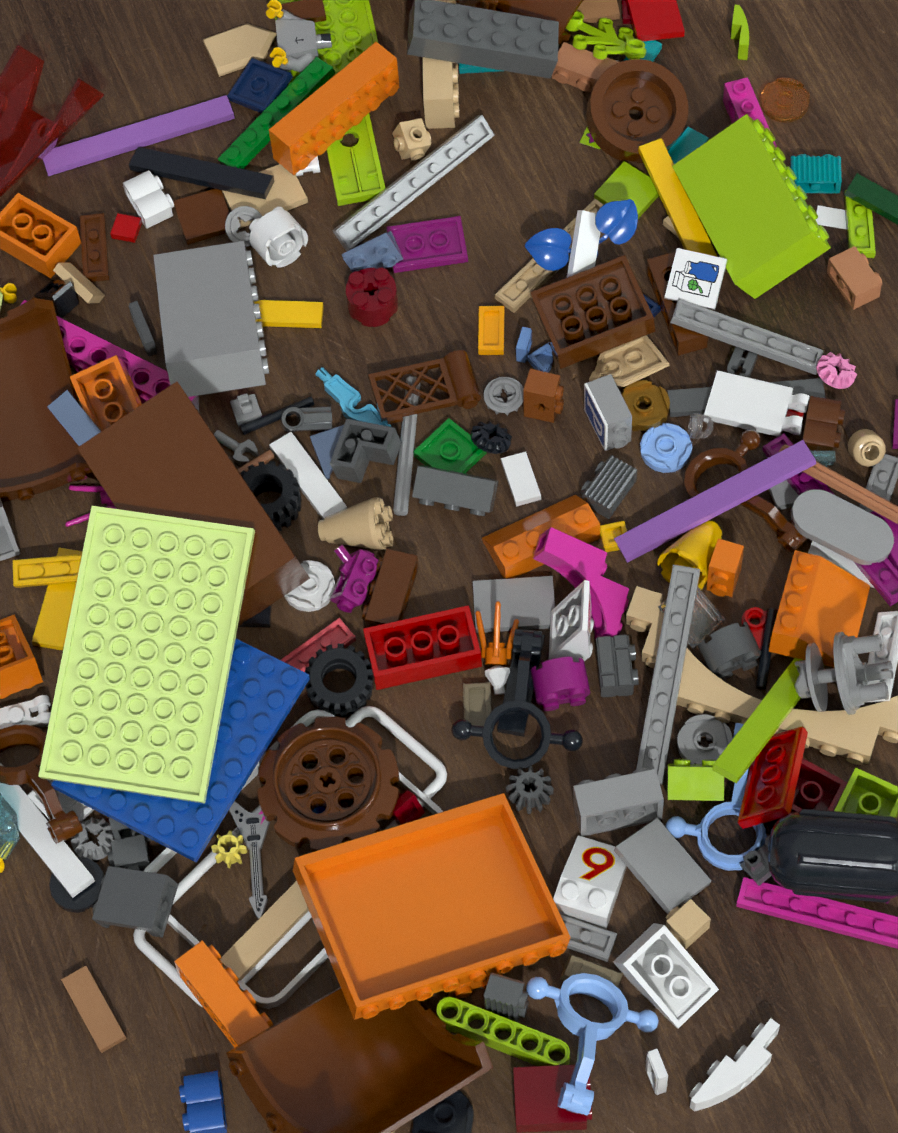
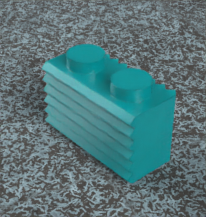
[790,154,842,193]

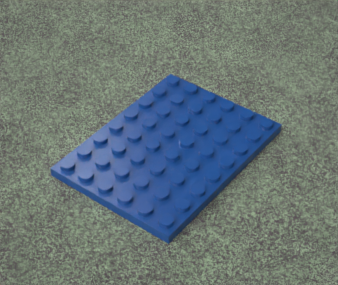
[51,639,310,863]

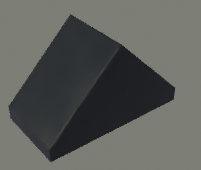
[34,280,79,318]

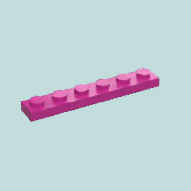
[736,877,898,949]

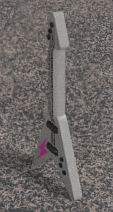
[229,801,270,919]

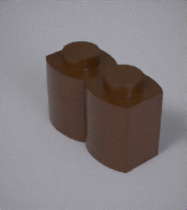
[802,396,845,455]

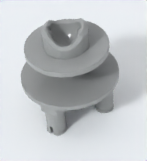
[795,632,894,715]

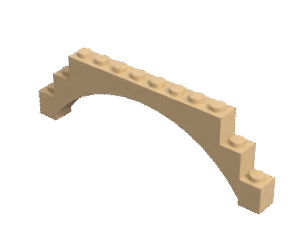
[626,586,898,765]

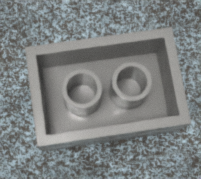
[573,768,664,837]

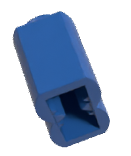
[179,1070,227,1133]

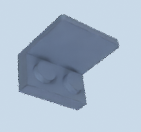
[342,231,403,272]

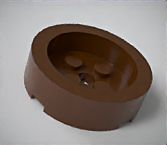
[586,59,688,163]

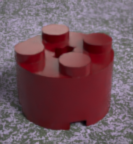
[346,268,398,327]

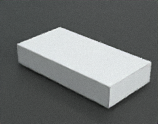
[501,452,541,507]
[645,1049,668,1095]

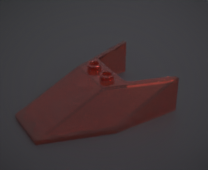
[0,45,104,197]

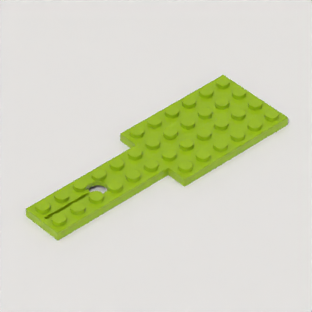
[275,0,385,206]

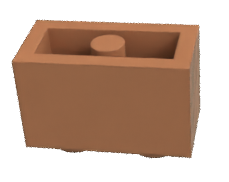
[827,246,882,310]

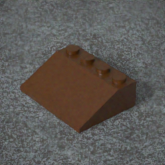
[530,255,656,369]

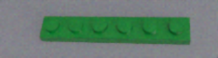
[218,57,336,169]

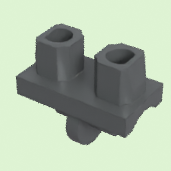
[740,835,772,886]

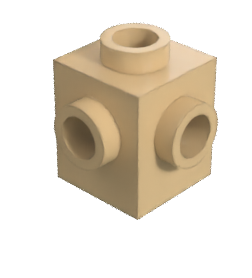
[392,118,431,160]

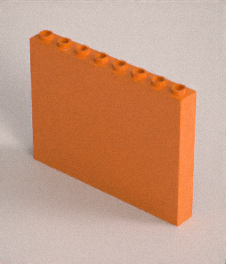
[293,793,571,1020]

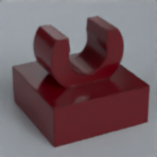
[393,790,425,826]

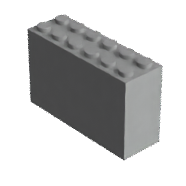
[153,241,269,397]

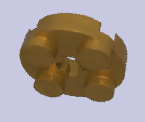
[621,380,670,431]

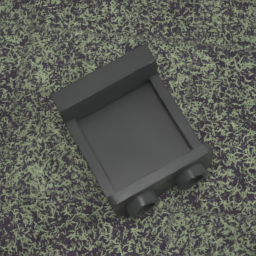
[92,866,179,938]

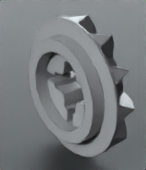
[225,206,262,246]
[484,377,524,416]
[71,817,115,861]

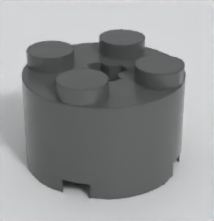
[698,622,761,681]

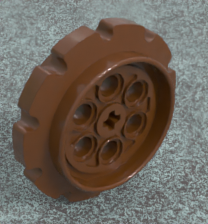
[257,717,400,852]

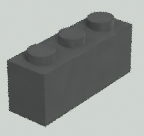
[412,465,499,516]

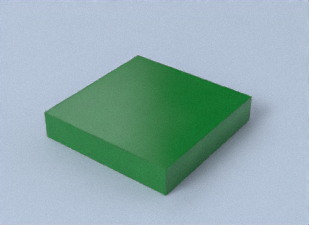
[413,418,487,474]

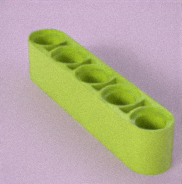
[436,997,570,1066]

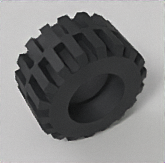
[240,461,302,532]
[305,644,374,718]

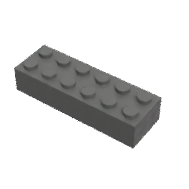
[407,0,559,79]

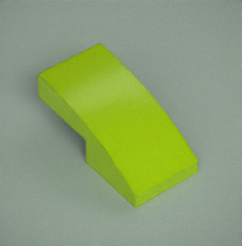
[731,5,749,60]

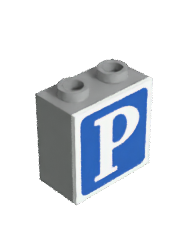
[584,374,632,451]

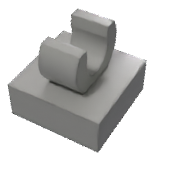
[230,393,262,427]

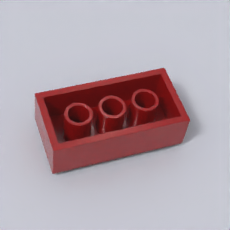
[363,605,482,690]

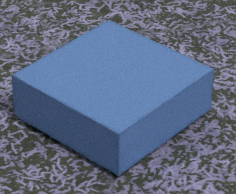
[516,327,532,363]

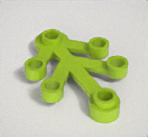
[566,11,646,60]

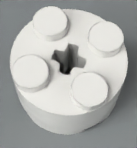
[249,207,308,268]

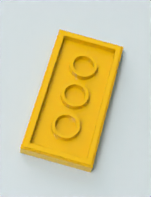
[32,548,83,651]

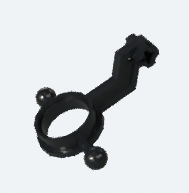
[451,629,583,769]

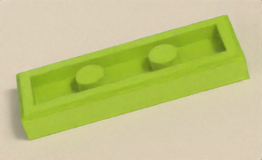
[844,190,876,258]

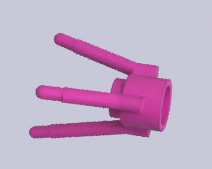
[65,485,117,527]

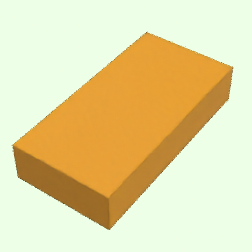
[478,306,505,355]

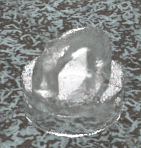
[688,413,713,440]

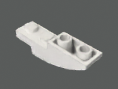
[689,1018,780,1111]

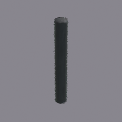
[240,396,314,435]
[756,608,778,689]

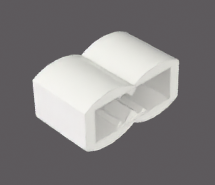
[123,171,175,229]

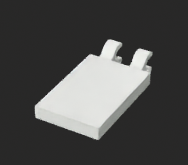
[704,371,809,437]

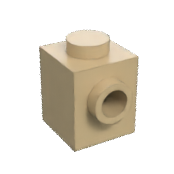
[666,899,711,950]

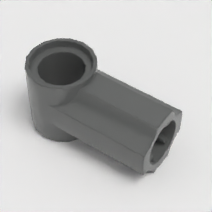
[280,407,332,433]

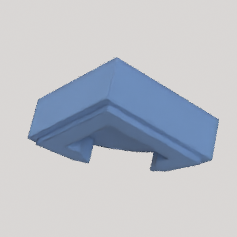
[527,343,553,373]

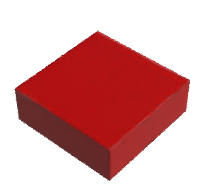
[110,213,142,243]

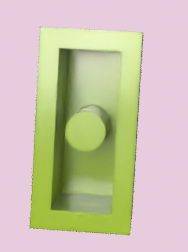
[668,759,724,801]

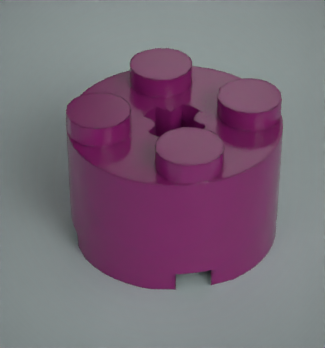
[531,657,590,711]

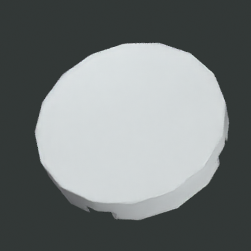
[284,560,335,612]

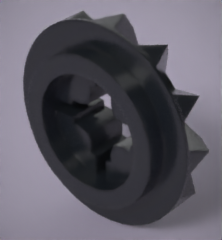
[470,421,512,454]

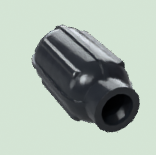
[768,809,898,903]

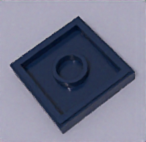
[227,58,293,113]

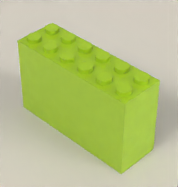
[672,114,831,299]

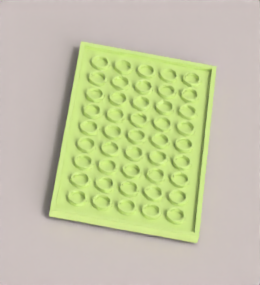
[38,506,255,804]

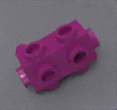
[329,544,378,613]

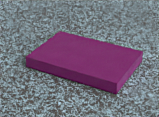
[387,216,468,273]

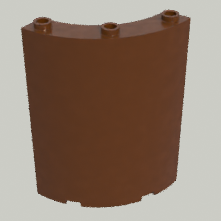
[0,298,92,502]
[226,987,493,1133]

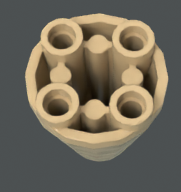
[318,497,394,550]

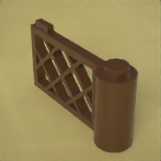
[368,350,481,424]

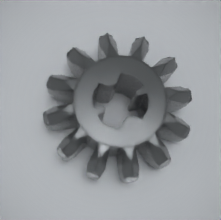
[506,765,553,814]

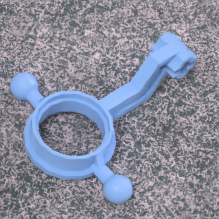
[665,723,768,871]
[526,973,659,1115]

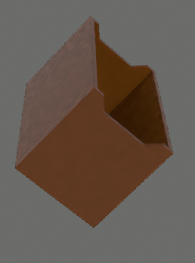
[77,381,310,627]

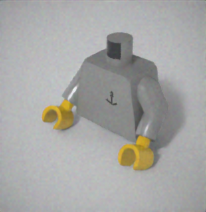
[266,0,332,72]

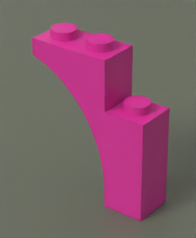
[533,527,629,640]

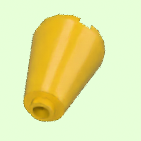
[657,520,723,592]

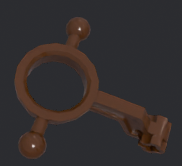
[684,430,807,553]
[0,725,83,844]

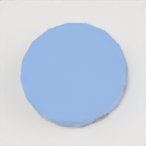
[640,423,692,473]

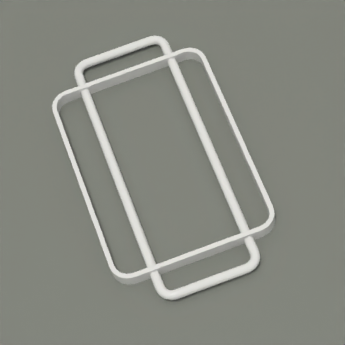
[133,706,447,1009]

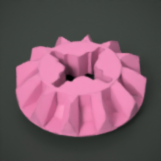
[816,352,857,389]

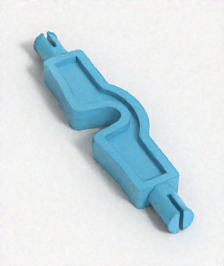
[316,367,391,427]

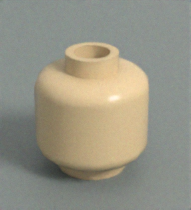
[848,429,886,467]

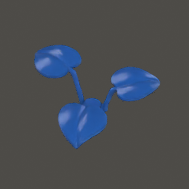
[525,199,638,271]

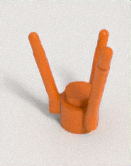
[475,601,519,666]

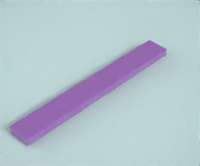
[40,95,235,176]
[614,440,816,563]

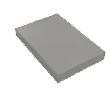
[473,576,555,633]
[614,818,711,914]

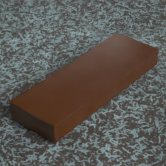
[80,213,110,282]

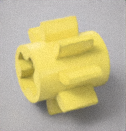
[211,831,248,868]

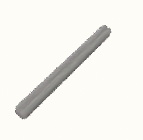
[393,376,420,516]

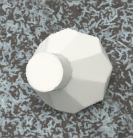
[485,665,510,695]

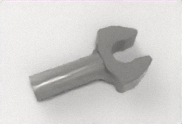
[214,430,258,466]

